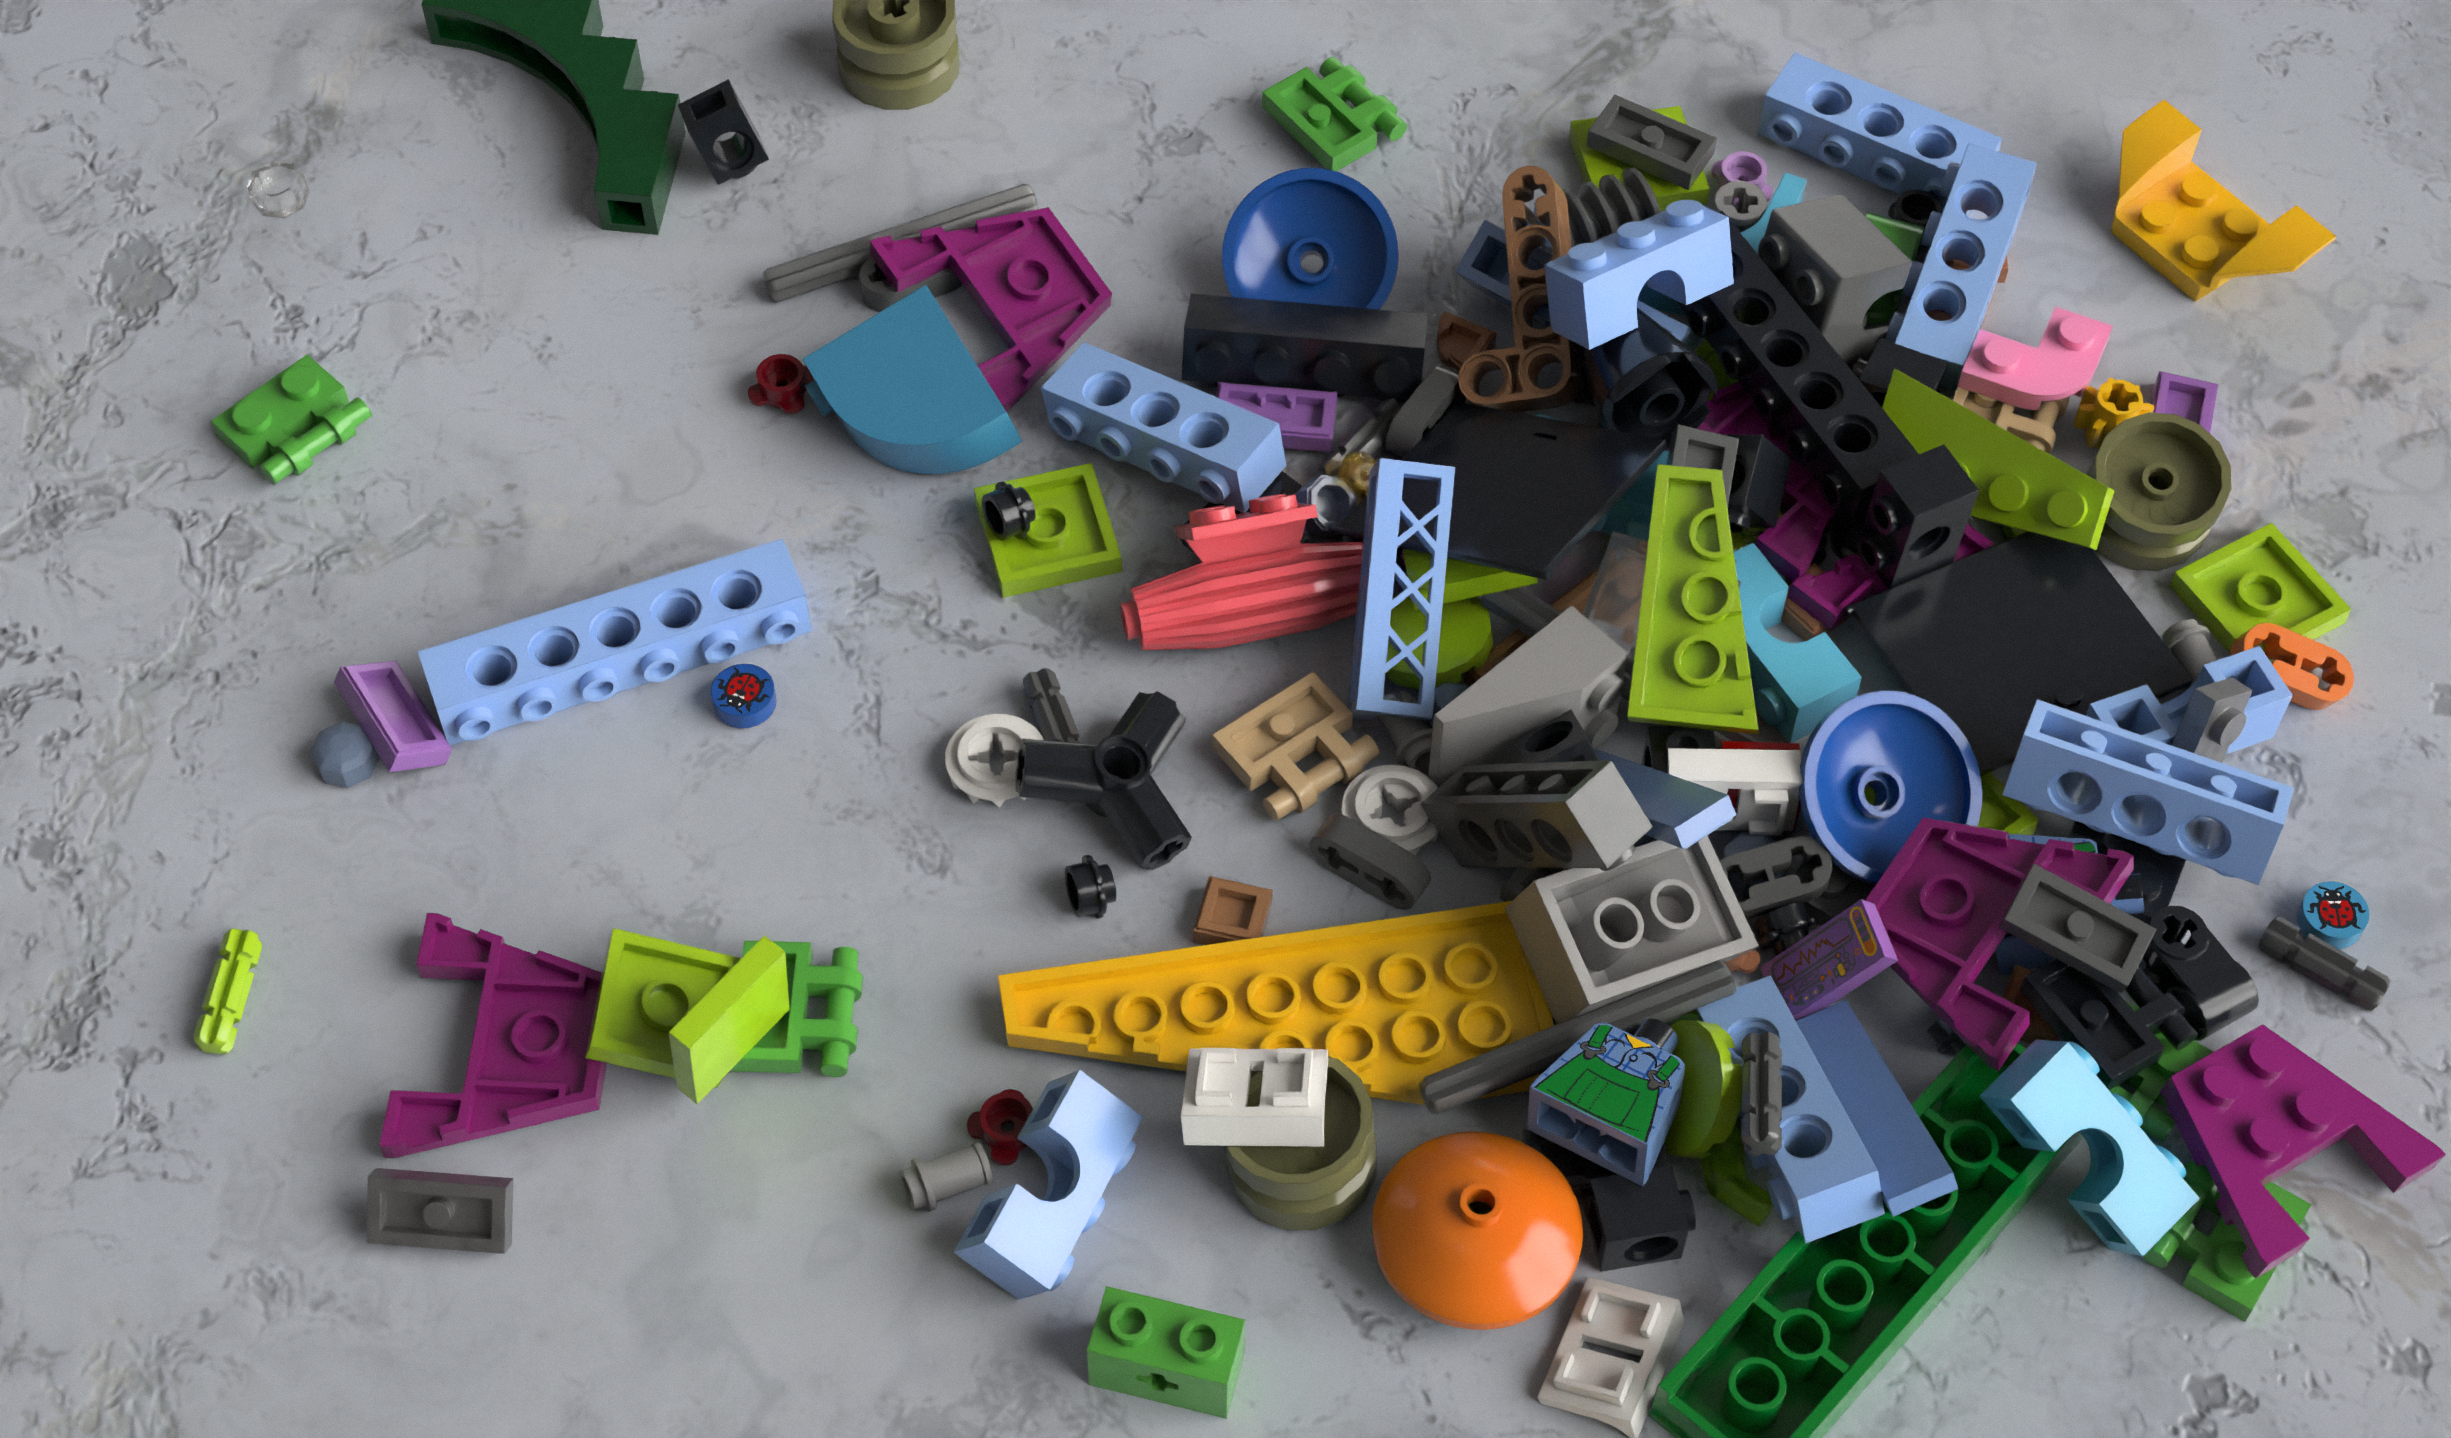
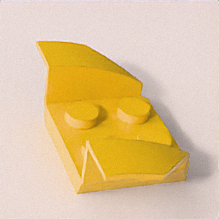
[2111,100,2336,302]

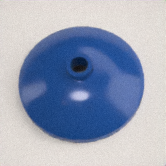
[1222,168,1399,310]
[1799,691,1982,885]

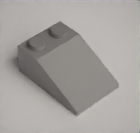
[1428,606,1628,788]
[1505,836,1759,1025]

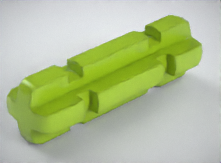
[193,928,262,1055]

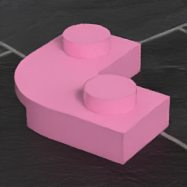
[1958,307,2113,410]

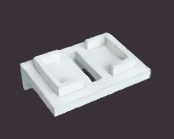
[1667,748,1802,835]
[1181,1048,1328,1147]
[1538,1277,1685,1438]

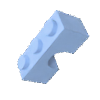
[1544,200,1734,350]
[2086,646,2293,754]
[953,1070,1143,1300]

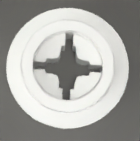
[945,714,1044,808]
[1341,765,1439,856]

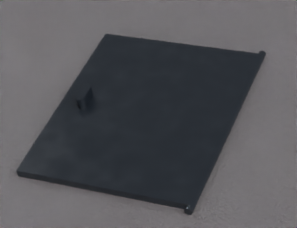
[1330,402,1667,581]
[1843,532,2193,776]

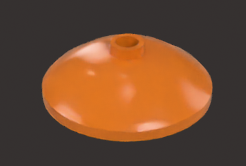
[1372,1131,1583,1330]

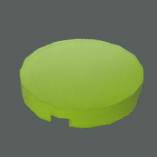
[1386,591,1493,689]
[1664,1020,1742,1159]

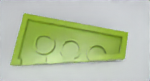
[1882,368,2115,550]
[1627,464,1759,735]

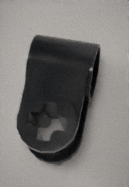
[2142,906,2259,1041]

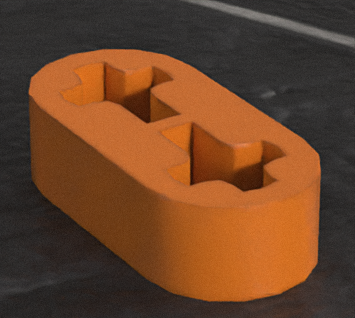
[2230,623,2354,710]

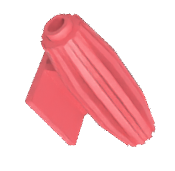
[1120,494,1363,650]

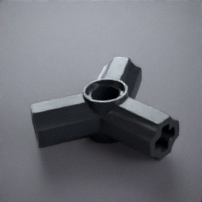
[1015,691,1192,870]

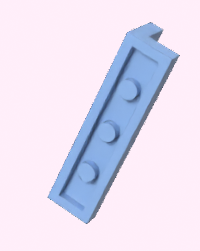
[1348,458,1455,721]

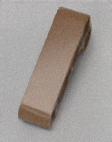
[1458,166,1582,413]

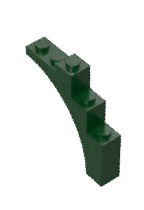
[421,0,686,235]

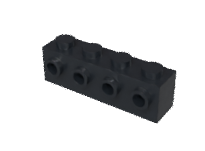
[1181,293,1428,402]

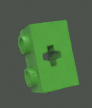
[1087,1286,1245,1419]

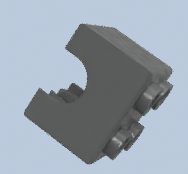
[1758,194,1912,365]

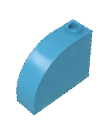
[803,285,1023,474]

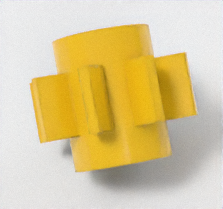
[2073,378,2154,450]

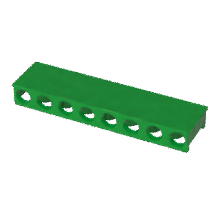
[1648,1043,2084,1438]

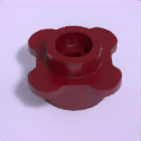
[748,354,815,414]
[967,1089,1033,1166]

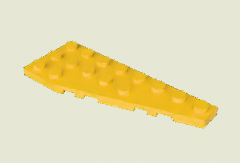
[998,901,1554,1105]

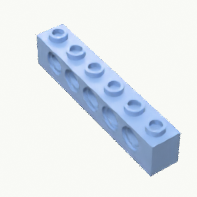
[417,538,812,745]

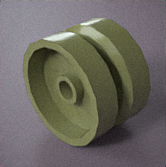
[832,0,959,110]
[2087,412,2232,571]
[1223,1056,1377,1230]

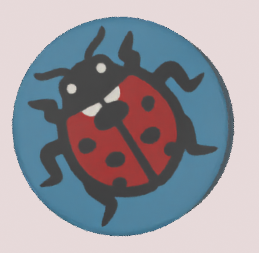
[2297,881,2370,949]

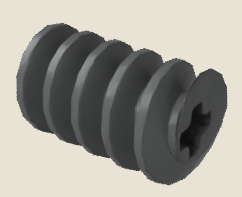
[1533,167,1661,255]

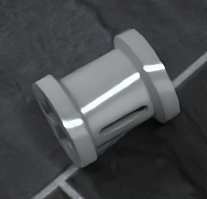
[1714,181,1767,233]

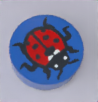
[711,664,777,728]

